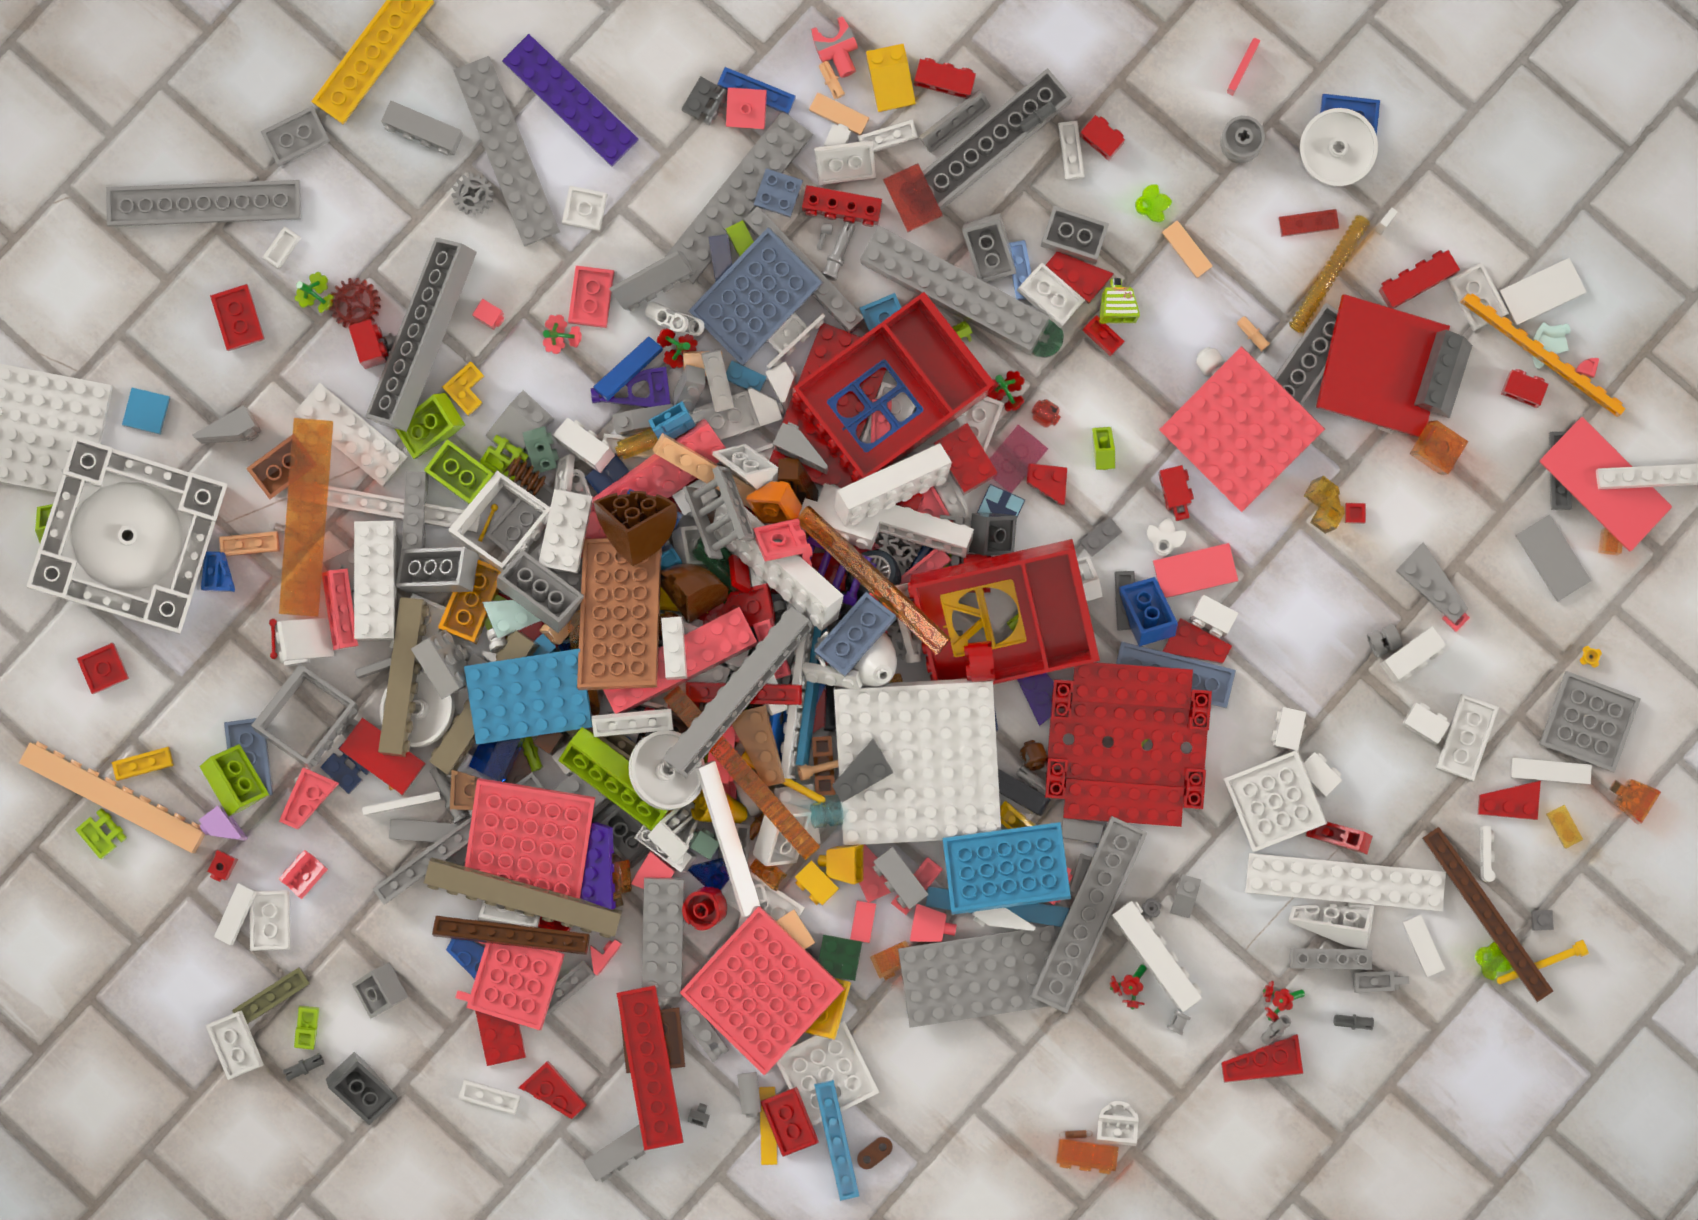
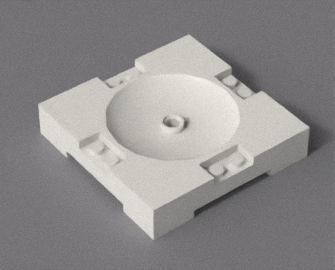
[26,436,228,634]

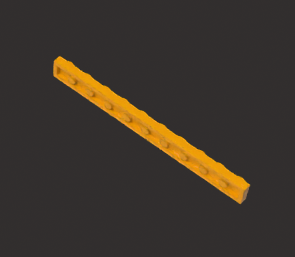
[1460,293,1626,417]

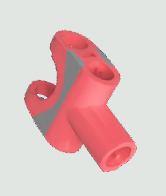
[811,16,858,78]

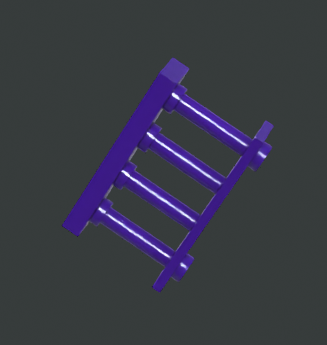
[806,536,877,606]

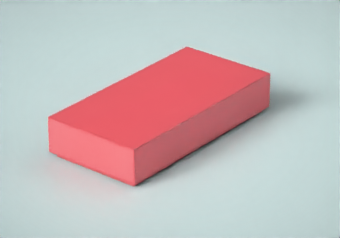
[850,901,876,943]

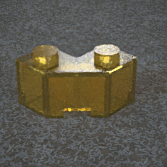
[1304,476,1345,534]

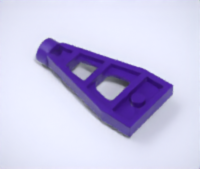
[590,367,671,408]

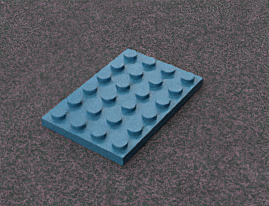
[464,649,593,745]
[943,822,1071,915]

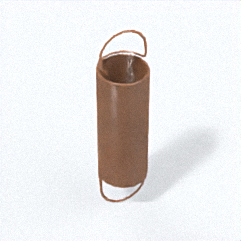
[1059,1130,1093,1139]

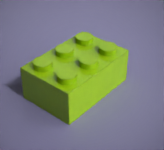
[424,439,494,504]

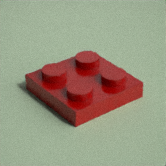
[77,643,129,694]

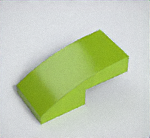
[294,1006,319,1050]

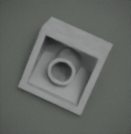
[352,962,408,1019]

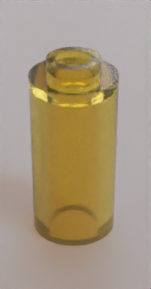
[615,428,658,460]

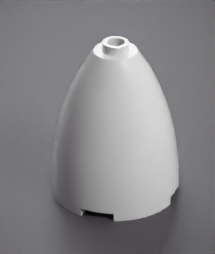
[852,632,897,687]

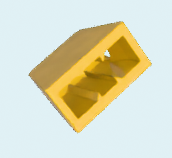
[818,844,863,884]

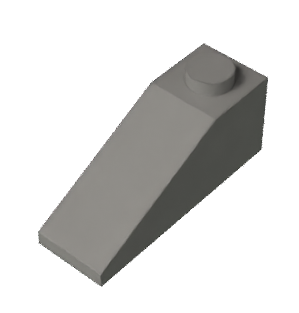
[612,404,674,436]

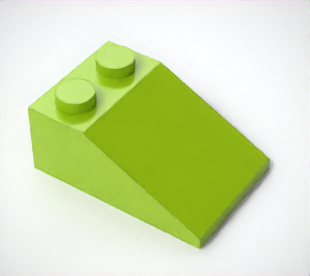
[395,393,465,459]

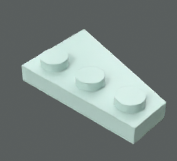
[482,600,541,638]

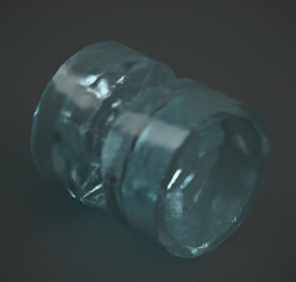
[810,800,843,828]

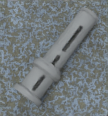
[821,222,856,281]
[429,767,470,824]

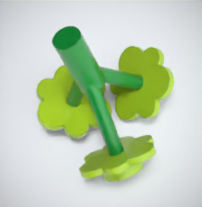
[295,272,334,313]

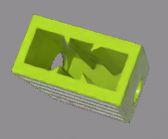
[1100,278,1140,324]

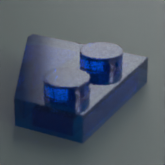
[688,858,730,890]

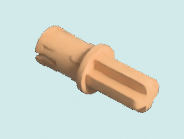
[819,61,845,100]
[1237,316,1270,352]

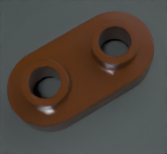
[857,1137,893,1169]

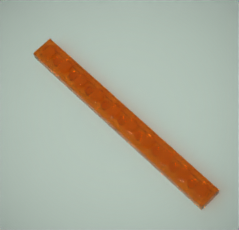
[797,505,951,655]

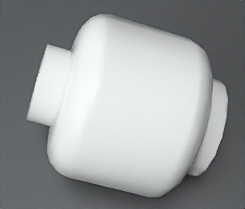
[1196,347,1225,376]

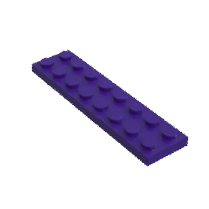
[502,34,639,167]

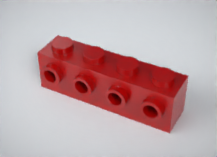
[802,185,882,227]

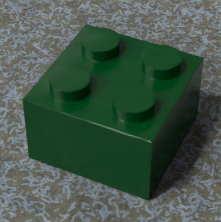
[818,935,862,981]

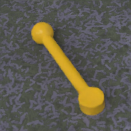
[478,504,498,542]

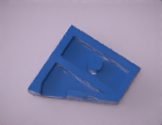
[201,551,235,592]

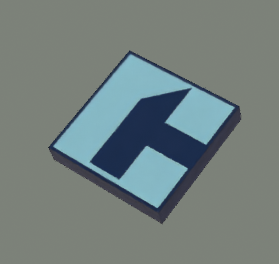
[977,484,1025,518]

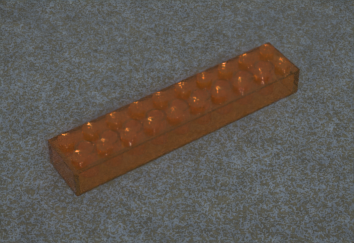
[279,418,334,617]

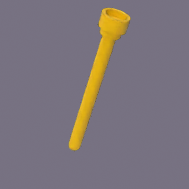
[737,751,825,804]
[1497,939,1589,984]

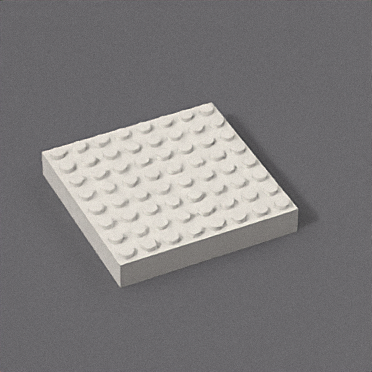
[834,679,1001,845]

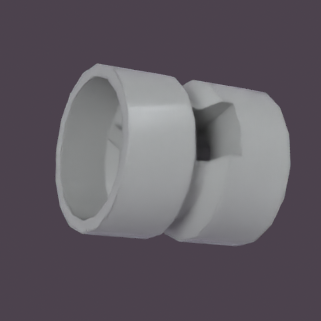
[1367,624,1403,657]

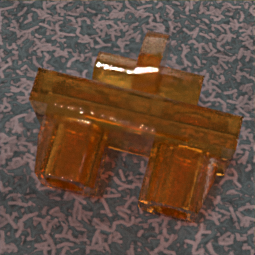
[750,859,787,891]

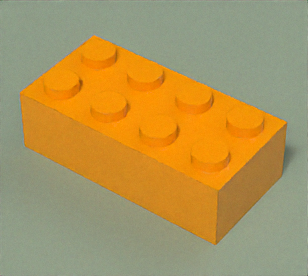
[438,560,501,644]

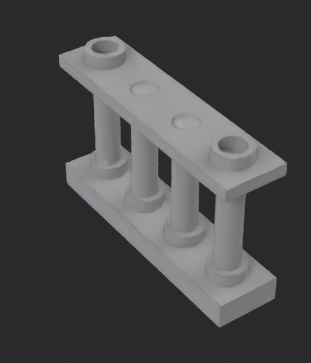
[683,466,756,559]

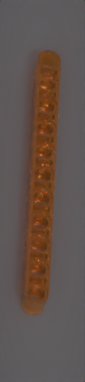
[663,686,820,860]

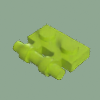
[479,435,529,482]
[75,808,127,859]

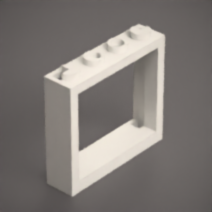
[448,471,550,572]

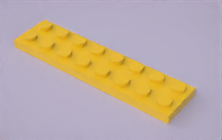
[311,0,434,125]

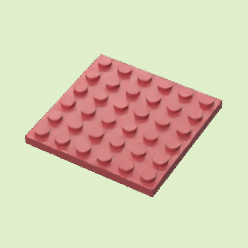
[1159,346,1325,512]
[465,778,596,899]
[680,906,845,1075]

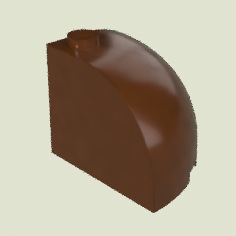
[593,491,677,566]
[661,563,729,624]

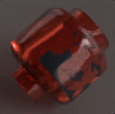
[1031,399,1061,428]

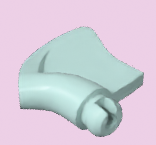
[1532,322,1571,369]

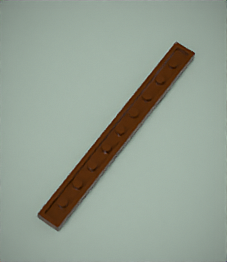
[1422,827,1553,1003]

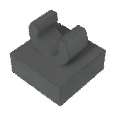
[687,1103,710,1128]

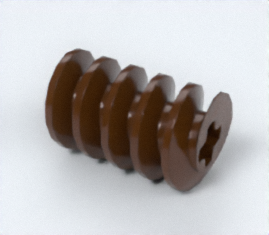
[503,455,546,496]

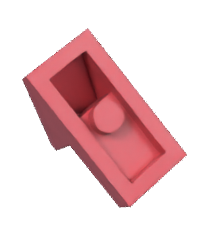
[590,939,622,976]

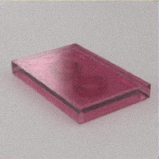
[990,424,1048,493]

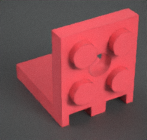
[753,519,813,567]

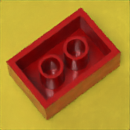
[933,423,998,496]

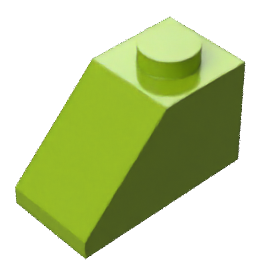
[1092,427,1115,470]

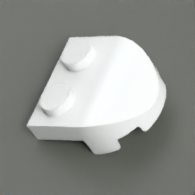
[1097,1101,1139,1146]

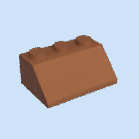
[246,434,317,499]

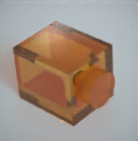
[1598,528,1623,556]

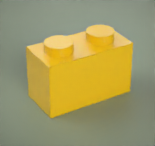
[795,860,839,906]

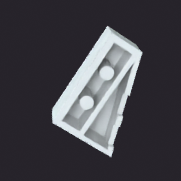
[648,802,698,863]

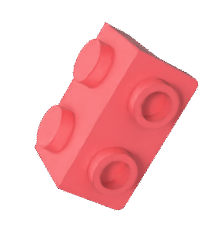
[279,850,328,899]

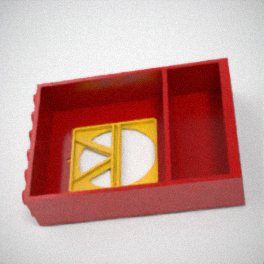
[908,539,1100,684]

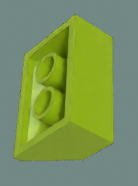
[199,744,269,817]

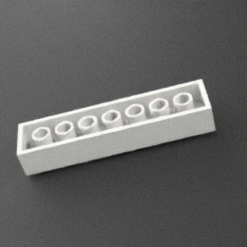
[714,503,844,631]

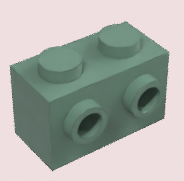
[522,426,559,473]
[689,828,719,860]

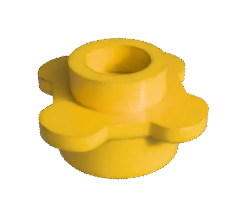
[1580,646,1602,668]

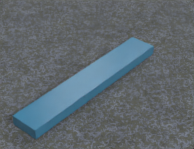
[814,1080,859,1201]

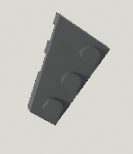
[832,738,894,803]

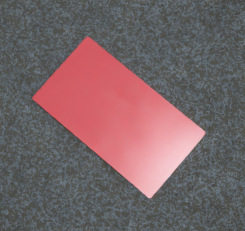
[1540,417,1672,552]

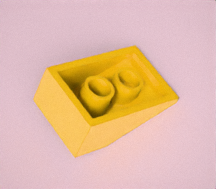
[866,43,916,112]

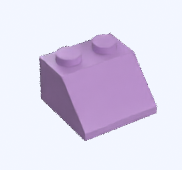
[199,806,248,841]

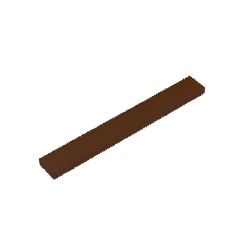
[432,916,590,955]

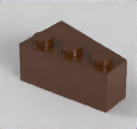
[778,458,818,505]

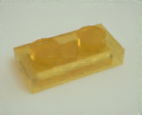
[1546,805,1583,849]

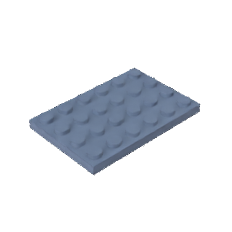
[689,227,824,366]

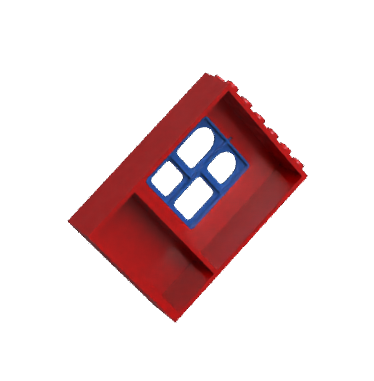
[791,292,996,482]

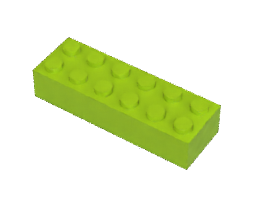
[558,727,669,831]

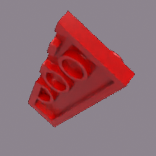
[1221,1034,1303,1083]

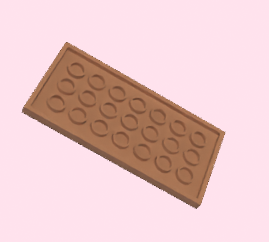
[577,538,662,690]

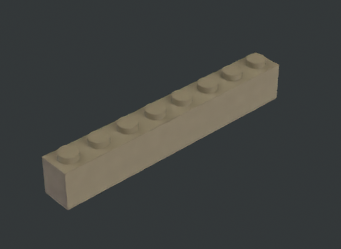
[378,597,429,757]
[429,631,540,775]

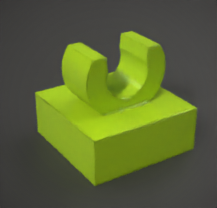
[952,321,973,342]

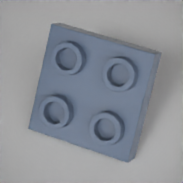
[754,168,803,218]

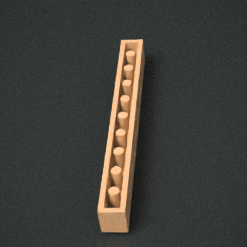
[19,741,205,853]

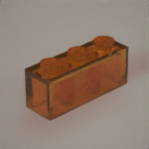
[1055,1138,1119,1174]

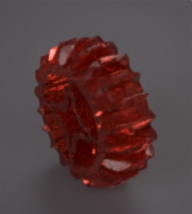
[329,278,381,328]

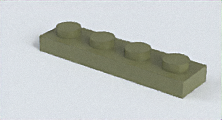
[232,967,310,1024]

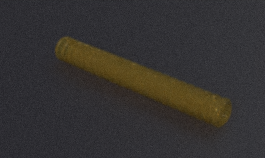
[1289,215,1370,333]

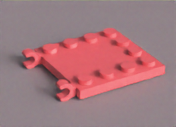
[455,941,565,1031]

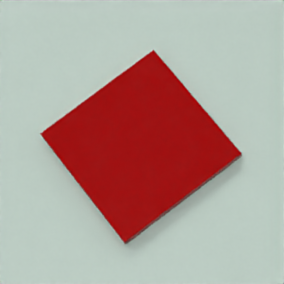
[1316,294,1450,438]

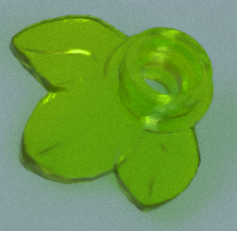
[1135,184,1172,222]
[1475,942,1511,980]

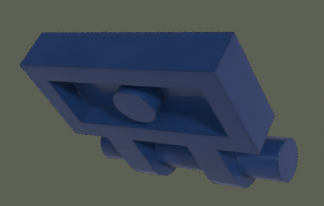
[320,743,370,794]

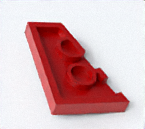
[518,1061,587,1119]

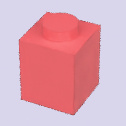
[472,299,504,330]

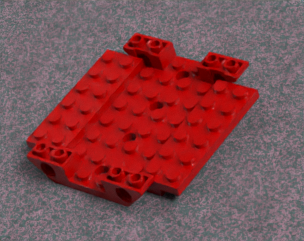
[1045,662,1212,827]

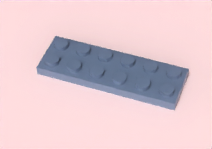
[1116,642,1236,708]

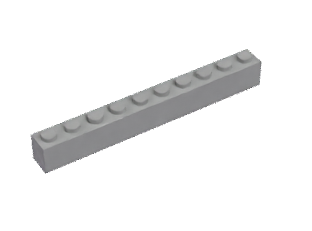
[663,606,814,778]

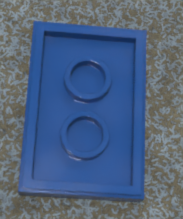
[1320,94,1380,136]

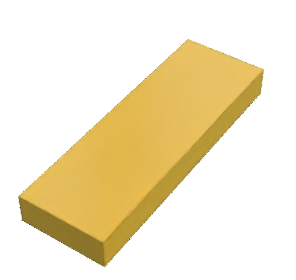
[111,747,174,781]

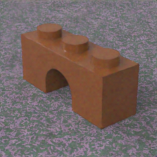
[812,736,836,797]

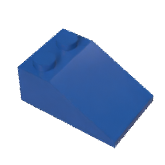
[1119,577,1178,647]

